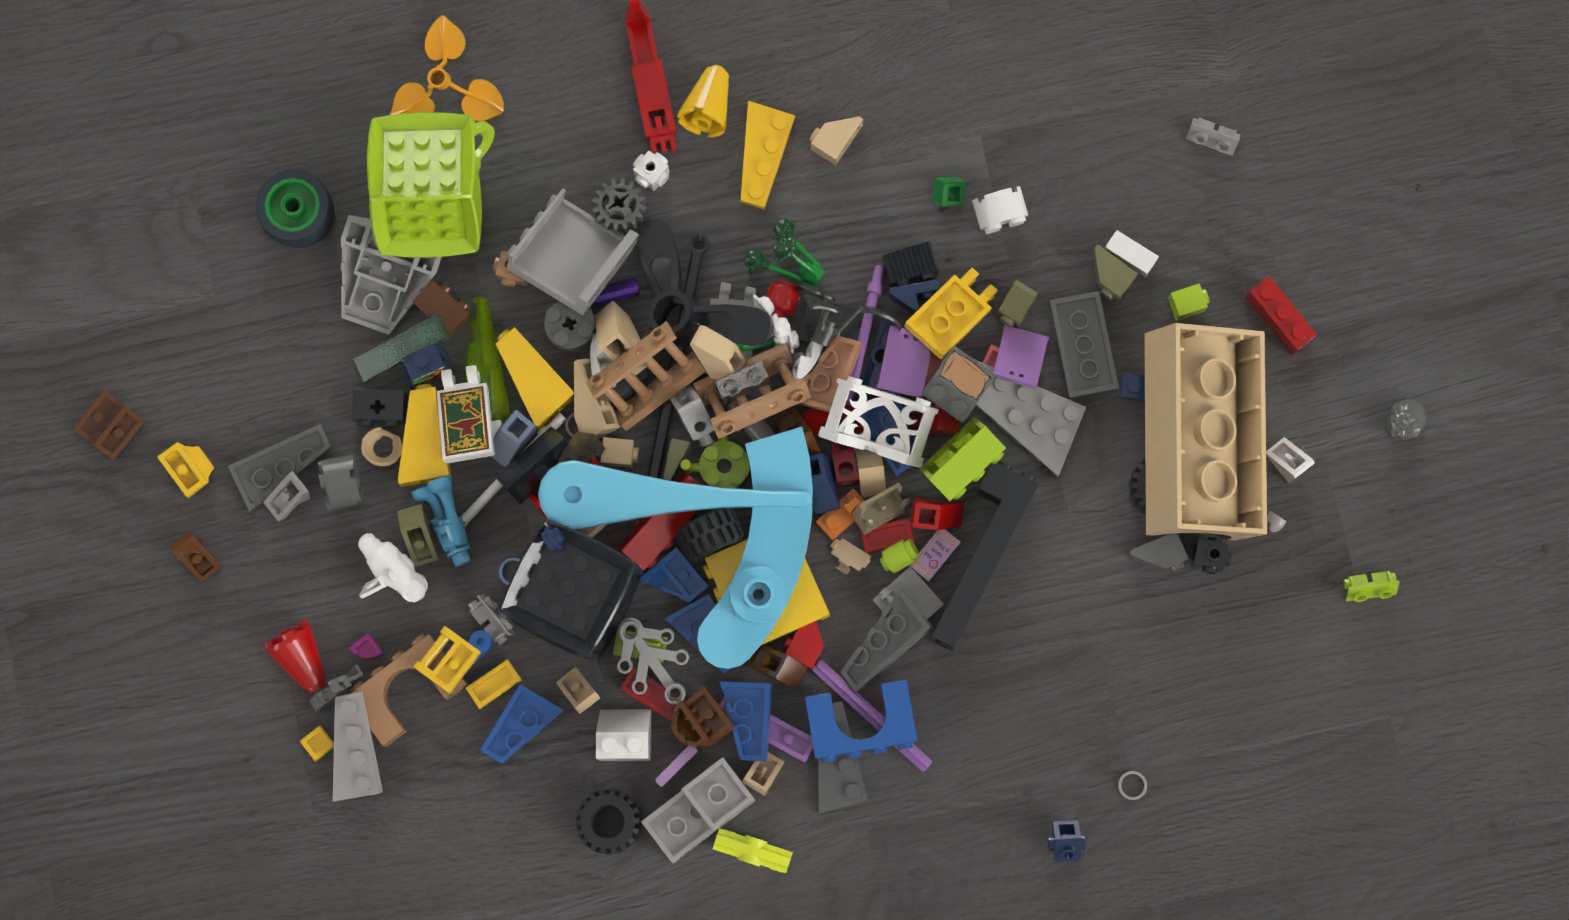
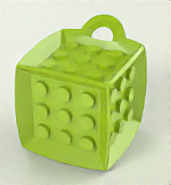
[367,112,495,257]

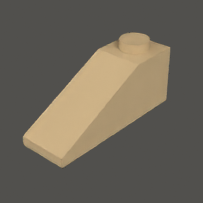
[574,359,620,441]

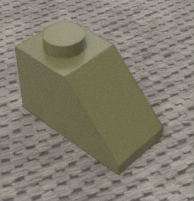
[1092,244,1138,302]
[997,280,1038,328]
[397,504,438,567]

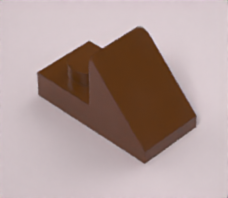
[170,531,221,583]

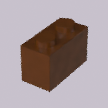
[412,280,472,339]

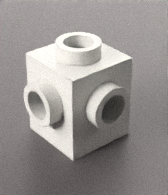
[633,151,670,191]

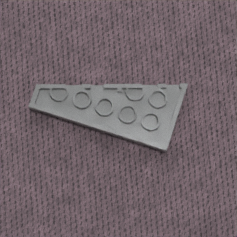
[938,351,1086,477]

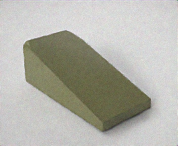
[663,438,691,481]

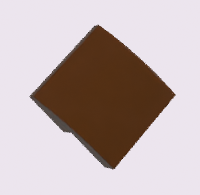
[73,390,145,461]

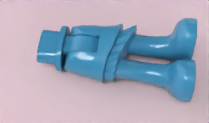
[411,476,471,567]

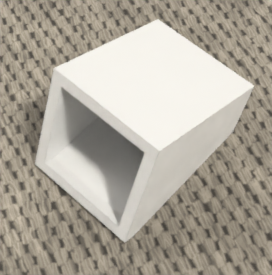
[596,709,651,761]

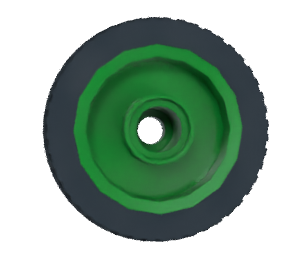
[256,169,334,248]

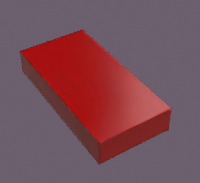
[860,518,915,553]

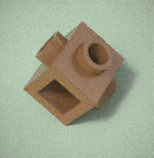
[493,249,528,287]

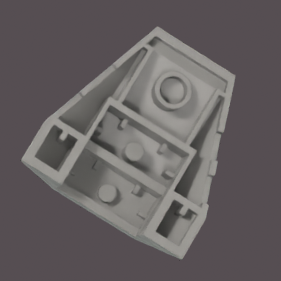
[341,215,442,335]

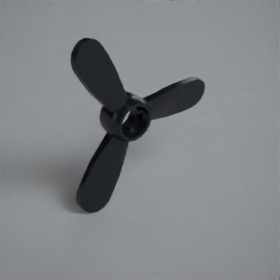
[610,220,774,403]

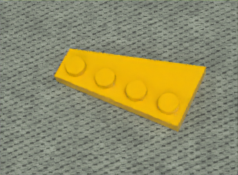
[741,101,795,210]

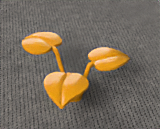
[390,15,504,121]

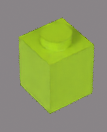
[1168,283,1209,321]

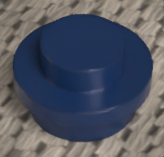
[541,526,565,551]

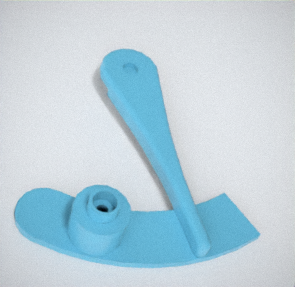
[538,427,813,669]

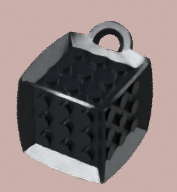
[499,519,643,684]

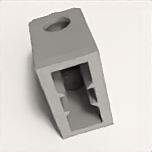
[670,384,714,447]

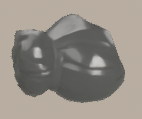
[1387,399,1427,440]

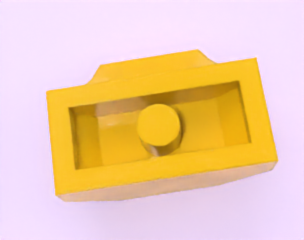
[158,442,214,498]

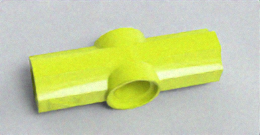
[713,828,793,873]

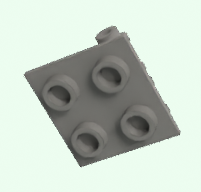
[873,567,944,619]

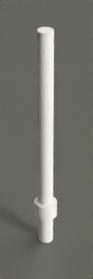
[461,413,566,526]

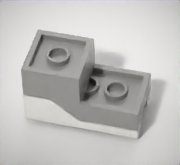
[641,757,755,864]

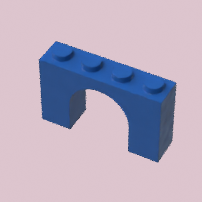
[805,680,917,763]

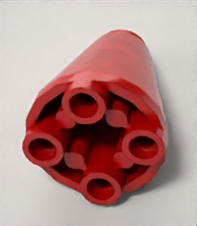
[262,619,327,694]

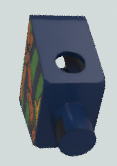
[401,344,455,390]

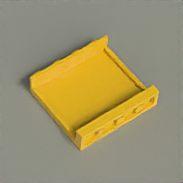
[703,539,831,646]

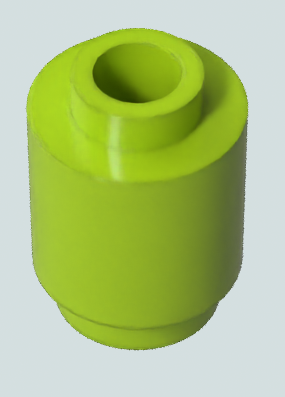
[880,539,920,573]

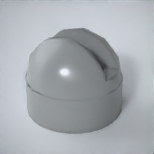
[1267,511,1287,532]

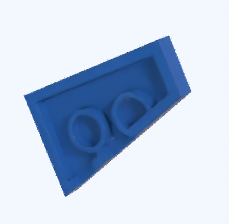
[665,594,735,674]
[720,681,772,762]

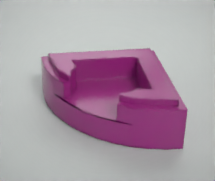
[348,633,385,659]

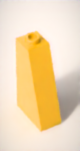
[496,327,574,430]
[398,384,452,487]

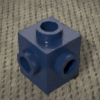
[1048,820,1086,862]

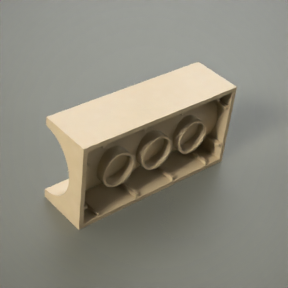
[1145,323,1267,541]

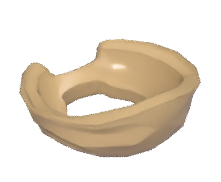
[361,427,402,466]

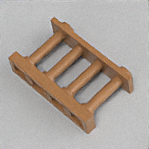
[586,321,706,431]
[693,343,811,439]

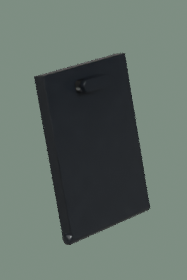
[798,302,864,348]

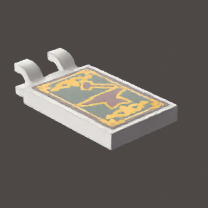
[437,365,495,464]

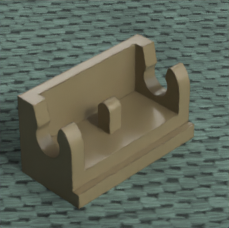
[851,483,909,535]

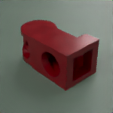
[831,441,860,489]

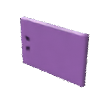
[876,325,931,398]
[993,325,1049,389]

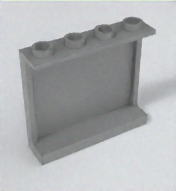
[506,189,639,315]

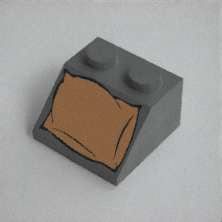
[921,346,996,423]

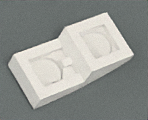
[791,341,823,381]

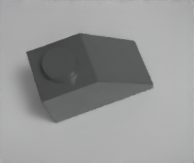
[1127,533,1189,573]

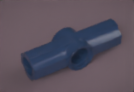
[862,319,903,397]

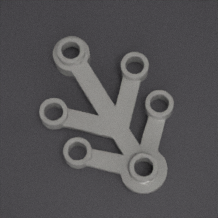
[617,617,690,704]

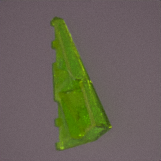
[463,296,511,422]

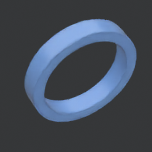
[499,558,520,585]

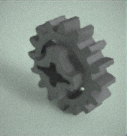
[592,179,646,233]

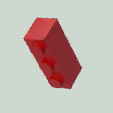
[1245,276,1317,355]

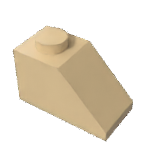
[809,116,863,166]

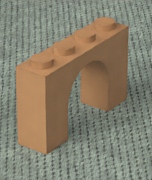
[349,635,468,747]

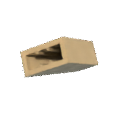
[594,301,647,376]

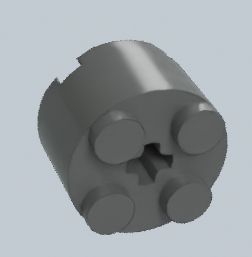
[544,301,596,354]
[318,454,364,510]

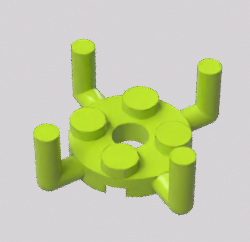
[681,435,751,489]

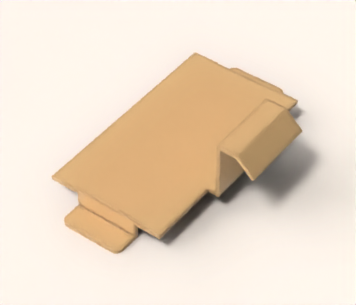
[830,538,871,574]

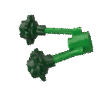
[744,218,825,286]

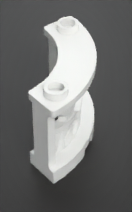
[818,376,939,468]

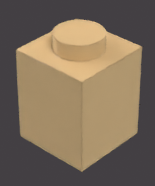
[601,437,639,469]

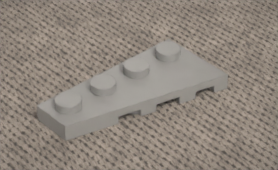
[333,691,383,801]

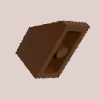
[772,405,821,456]
[745,644,807,690]

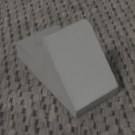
[263,472,310,522]

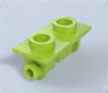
[1344,571,1400,602]

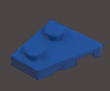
[640,547,710,603]

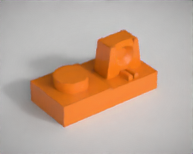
[816,488,865,541]

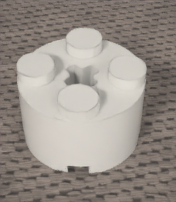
[972,186,1029,234]

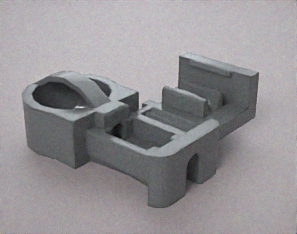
[309,665,364,713]

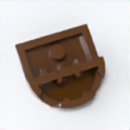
[671,686,735,748]

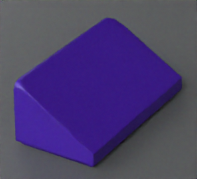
[591,278,640,307]

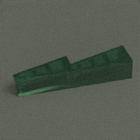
[353,314,451,382]

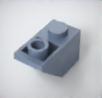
[491,410,538,467]

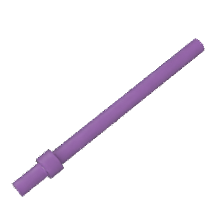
[845,265,885,406]

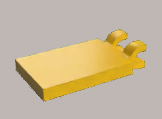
[904,268,998,359]

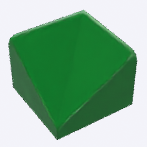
[933,177,965,206]

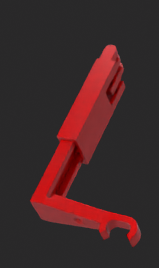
[624,0,677,155]

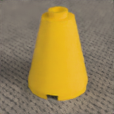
[677,65,729,137]

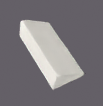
[1104,230,1159,278]

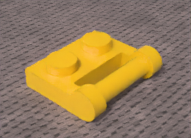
[413,626,481,694]

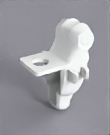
[358,533,428,602]

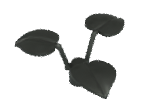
[796,281,902,348]

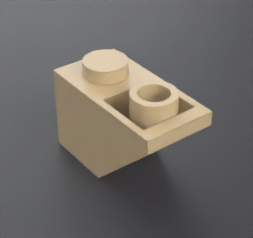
[690,326,746,380]

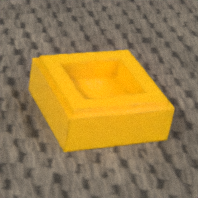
[300,726,334,762]

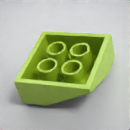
[919,417,1006,501]

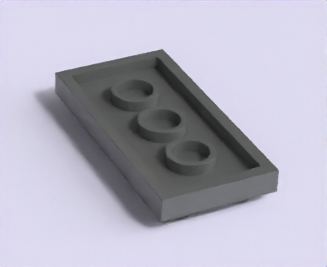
[1049,291,1119,399]

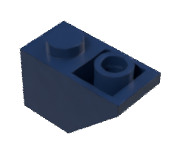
[809,453,840,515]

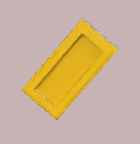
[466,659,523,709]

